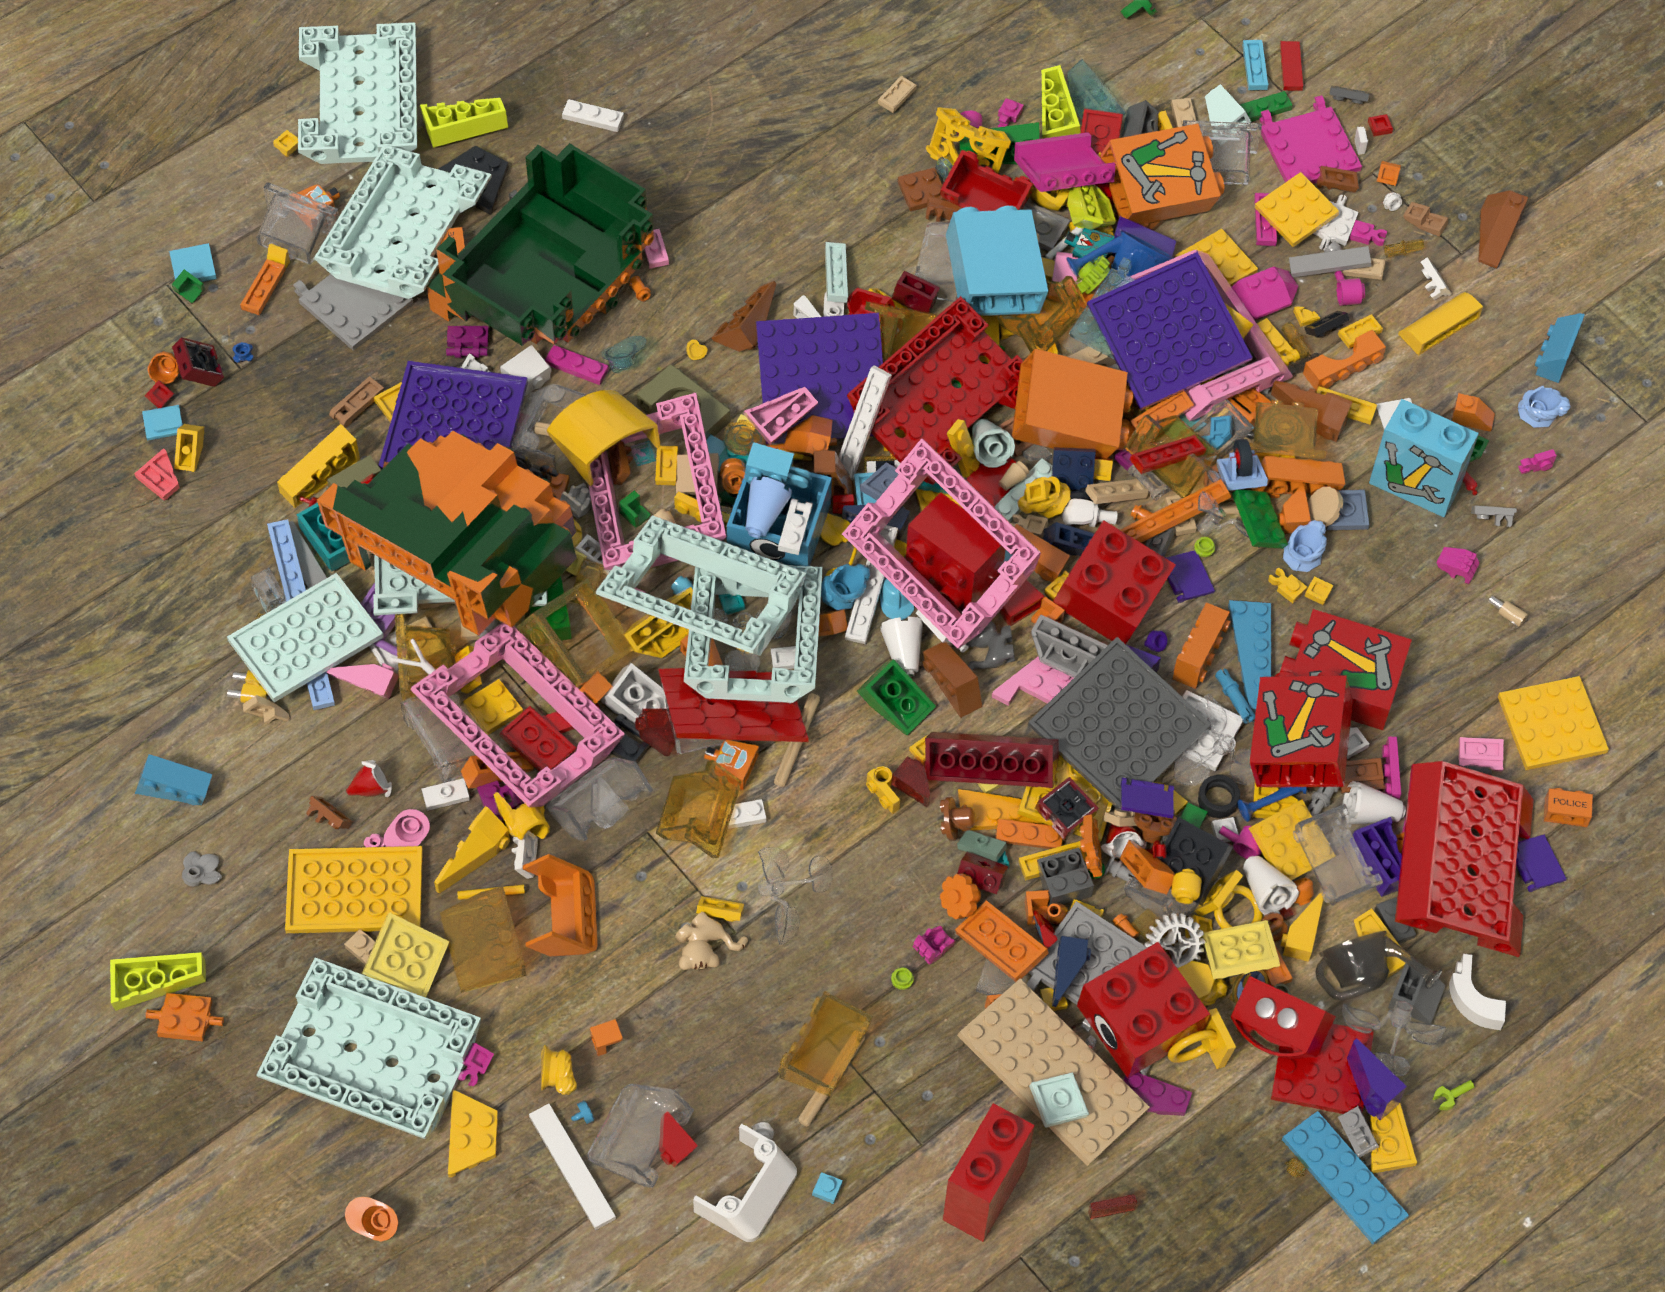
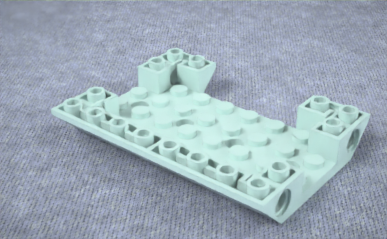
[298,23,417,164]
[314,144,492,299]

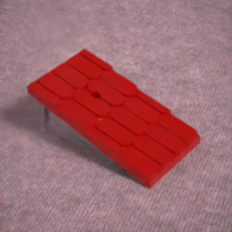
[658,668,809,755]

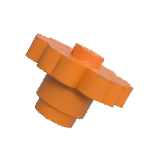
[940,874,981,919]

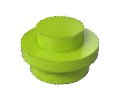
[1194,537,1215,557]
[891,968,914,990]

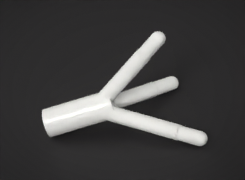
[390,639,436,674]

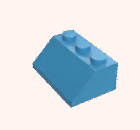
[1535,313,1585,383]

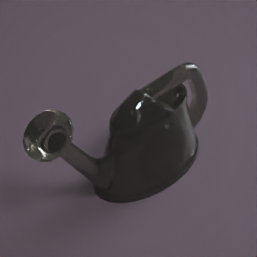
[1315,931,1443,1001]

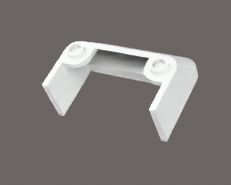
[693,1124,797,1242]

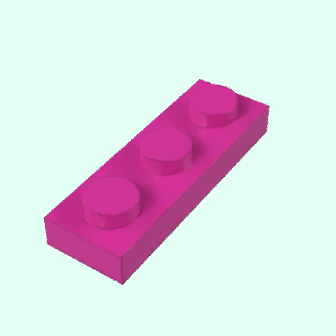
[1254,193,1277,246]
[545,345,609,385]
[1382,737,1401,799]

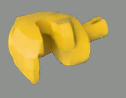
[1030,184,1070,211]

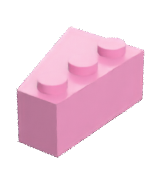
[743,387,818,445]

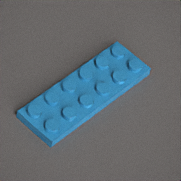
[1282,1111,1409,1245]

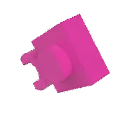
[1349,220,1387,246]
[1518,449,1557,474]
[458,1043,494,1086]

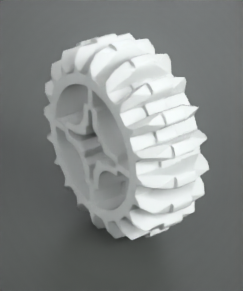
[1145,913,1205,968]

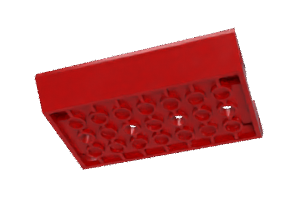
[847,296,1023,485]
[1395,761,1534,957]

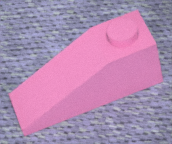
[326,663,399,699]

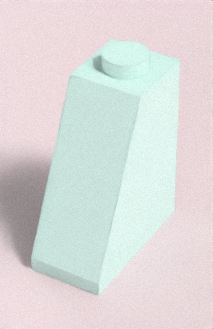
[1205,84,1251,146]

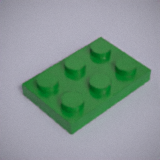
[1232,489,1288,549]

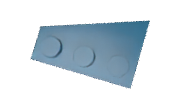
[135,754,212,805]

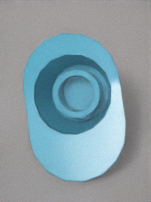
[880,578,914,620]

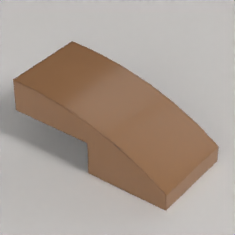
[1403,202,1448,237]

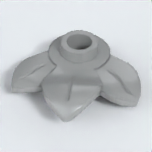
[182,851,222,887]

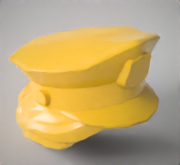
[1017,476,1070,519]
[1177,961,1228,1006]
[541,1045,577,1095]

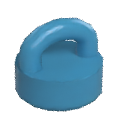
[571,1101,594,1124]

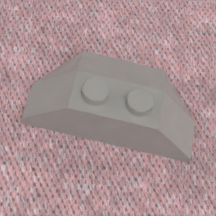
[1031,615,1108,678]

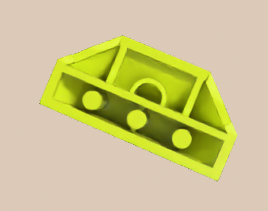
[1067,184,1116,230]

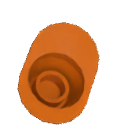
[345,1196,398,1242]

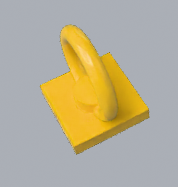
[1195,870,1263,929]
[1167,1008,1236,1069]

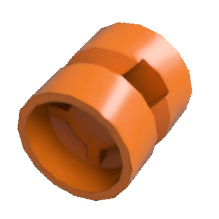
[720,458,746,494]

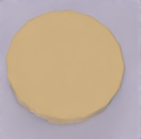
[1308,487,1343,527]

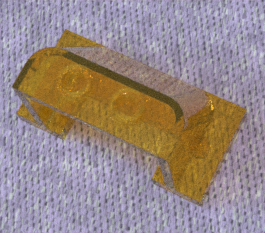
[996,276,1088,353]
[865,301,938,358]
[1249,400,1326,459]
[1124,415,1221,498]
[395,614,457,708]
[656,760,742,859]

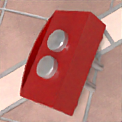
[1231,976,1336,1059]

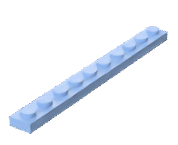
[267,519,335,710]

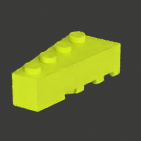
[110,953,206,1011]

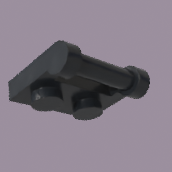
[611,714,656,767]

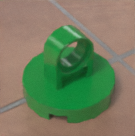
[1120,0,1158,19]

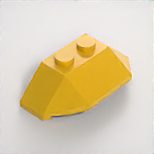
[624,587,693,658]

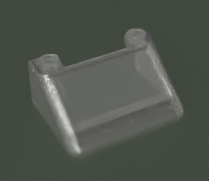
[587,1084,694,1188]

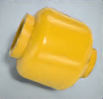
[1171,869,1202,904]

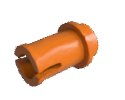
[628,276,651,301]
[1130,505,1152,520]
[1112,913,1140,939]

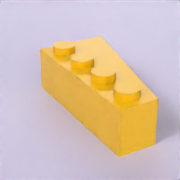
[277,424,360,508]

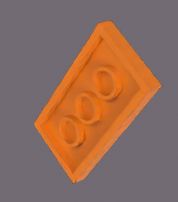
[955,900,1049,982]

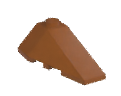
[1478,190,1528,269]
[712,281,777,352]
[1271,380,1352,442]

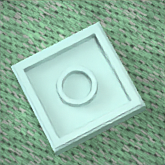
[1029,1072,1089,1128]

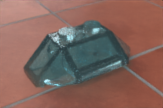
[1067,59,1126,120]

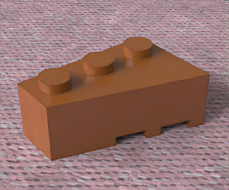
[813,450,855,506]
[923,642,982,718]

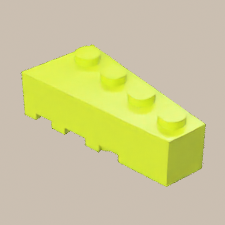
[1041,65,1081,139]
[420,98,508,148]

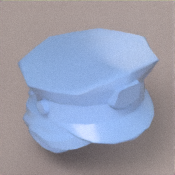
[1518,386,1570,428]
[1283,520,1327,572]

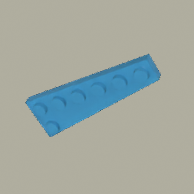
[1228,600,1271,714]

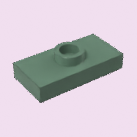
[957,830,1007,862]

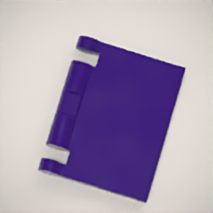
[1165,550,1215,603]
[1121,777,1174,819]
[1516,835,1566,892]

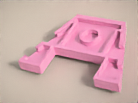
[992,657,1074,706]

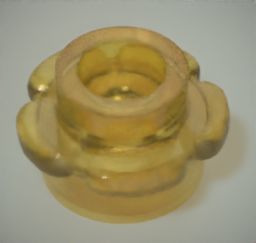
[1285,1157,1307,1178]

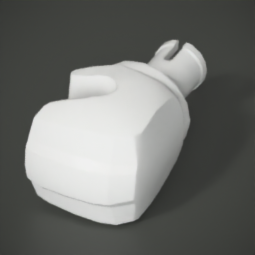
[1062,498,1117,528]

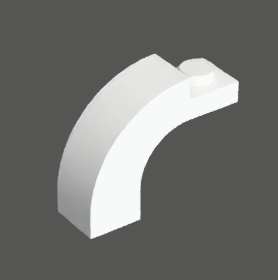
[1449,954,1506,1030]

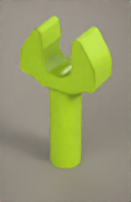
[1433,1080,1474,1110]

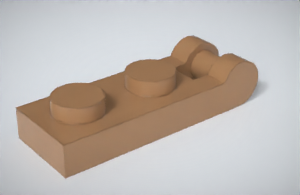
[329,376,384,428]

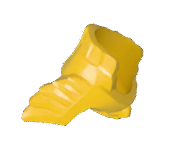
[493,792,550,840]

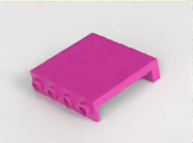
[1014,132,1115,192]

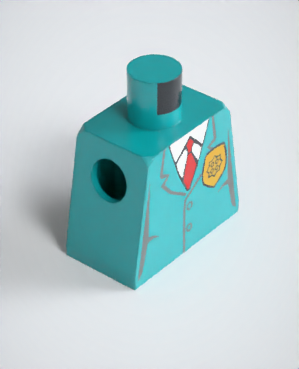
[1064,228,1114,267]

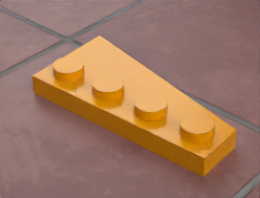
[958,789,1047,831]

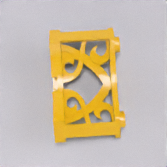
[926,107,1011,174]

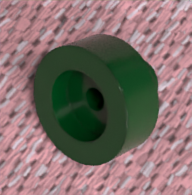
[718,486,737,507]

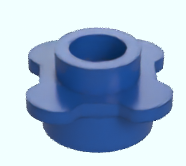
[232,342,253,363]

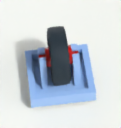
[1216,439,1268,491]

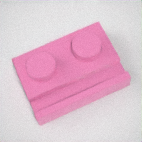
[1459,737,1503,772]

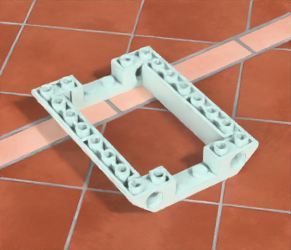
[596,515,806,656]
[684,565,822,703]

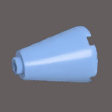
[745,477,792,538]

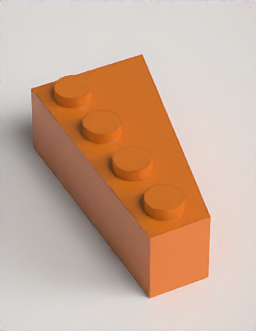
[1252,456,1345,498]
[1172,602,1231,689]

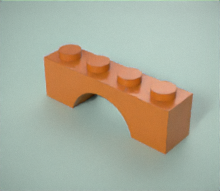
[1303,330,1386,391]

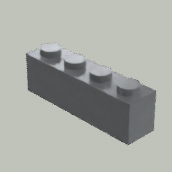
[1121,100,1158,138]

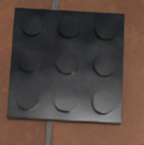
[1157,817,1233,906]

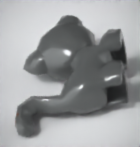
[966,621,1015,671]

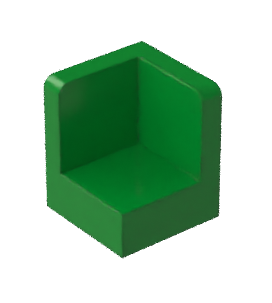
[171,269,205,304]
[619,490,651,529]

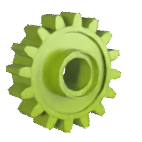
[1072,255,1110,294]

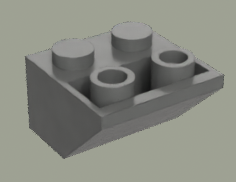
[1037,848,1094,906]
[1388,960,1445,1025]

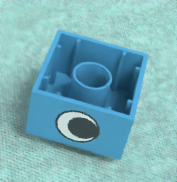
[727,472,832,566]

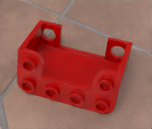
[940,150,1033,211]

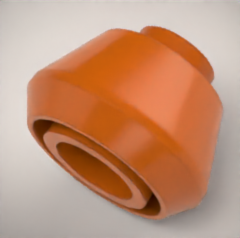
[1293,878,1314,906]

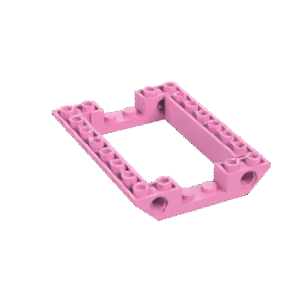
[1115,250,1293,422]
[588,393,727,570]
[842,439,1041,649]
[411,622,625,807]

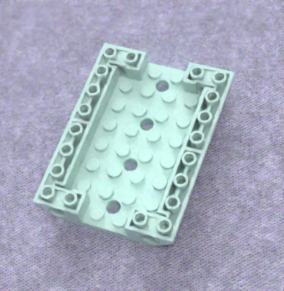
[257,958,481,1139]

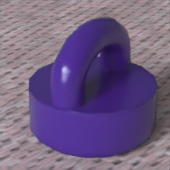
[1144,630,1168,652]

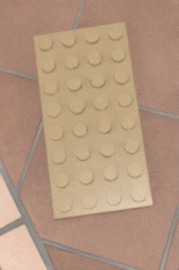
[957,979,1150,1167]

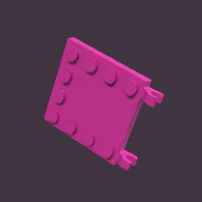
[1259,95,1362,184]

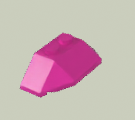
[1232,266,1298,319]

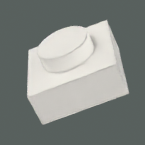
[1211,817,1238,842]

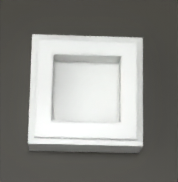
[1354,127,1368,155]

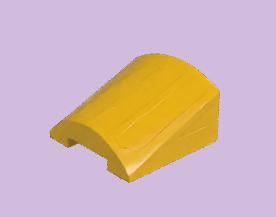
[547,390,661,486]

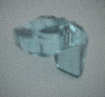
[935,156,953,180]

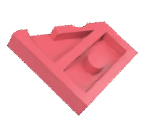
[134,448,180,501]

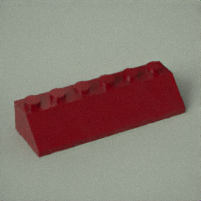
[925,732,1059,788]

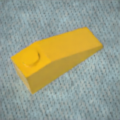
[1280,893,1324,962]

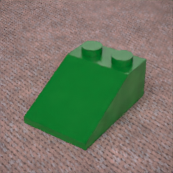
[857,659,936,736]

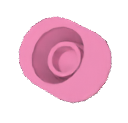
[384,809,430,847]

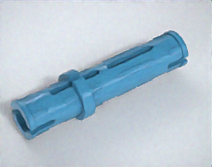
[1215,668,1255,723]

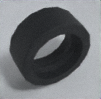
[1198,775,1240,818]

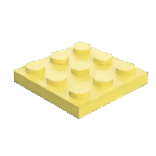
[362,912,449,998]
[1202,920,1280,979]

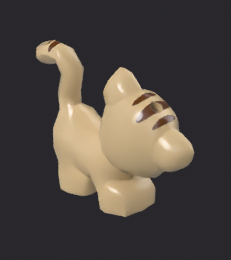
[675,911,748,970]

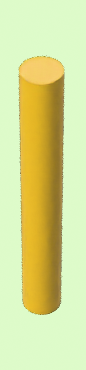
[457,885,525,900]

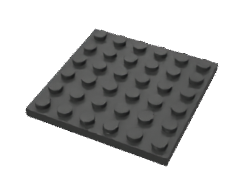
[1028,637,1211,809]

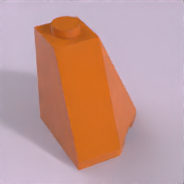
[783,415,833,458]

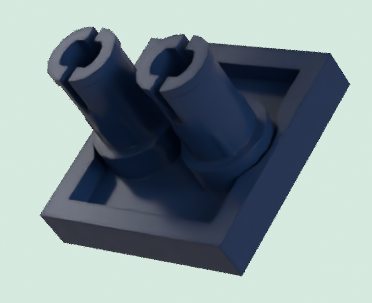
[1051,447,1095,490]

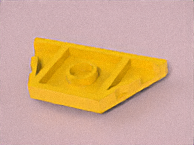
[448,1091,498,1177]

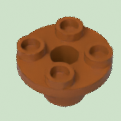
[940,797,975,841]
[1134,811,1177,843]

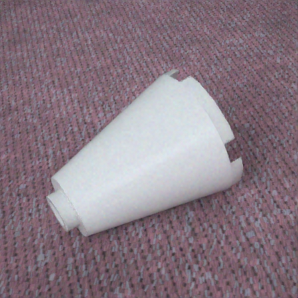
[880,617,923,677]
[1342,781,1406,825]
[1243,856,1299,915]

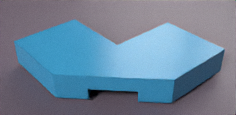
[1191,415,1233,459]

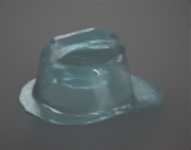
[601,336,647,373]

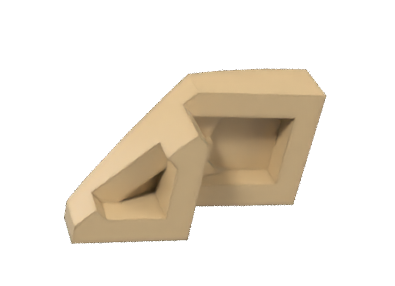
[243,695,289,724]

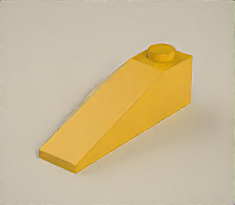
[434,806,510,894]

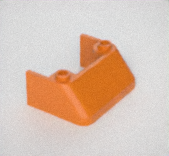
[523,854,597,956]

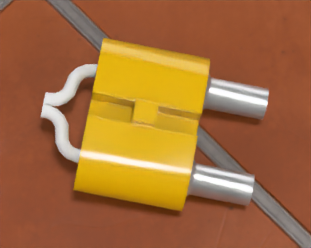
[227,670,271,703]

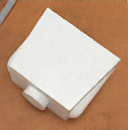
[500,345,551,396]

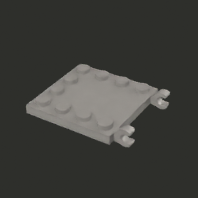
[293,270,413,351]
[1026,901,1147,1032]

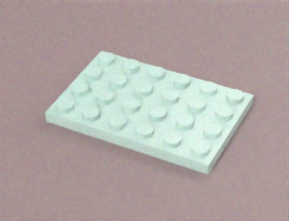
[227,573,384,702]

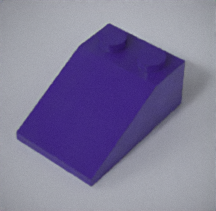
[1347,1038,1407,1121]

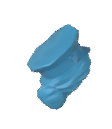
[821,564,870,610]

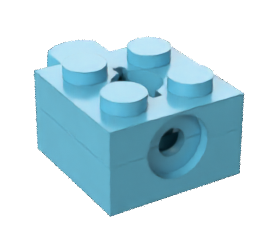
[744,442,811,489]

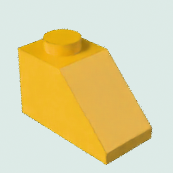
[174,424,205,472]

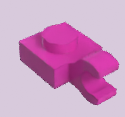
[998,98,1024,127]

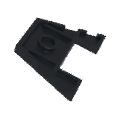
[434,146,508,215]

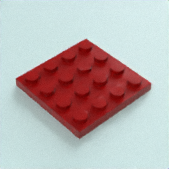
[1271,1023,1374,1114]

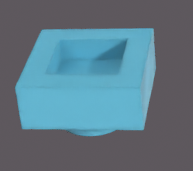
[812,1172,843,1204]

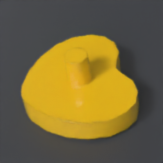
[686,340,707,360]

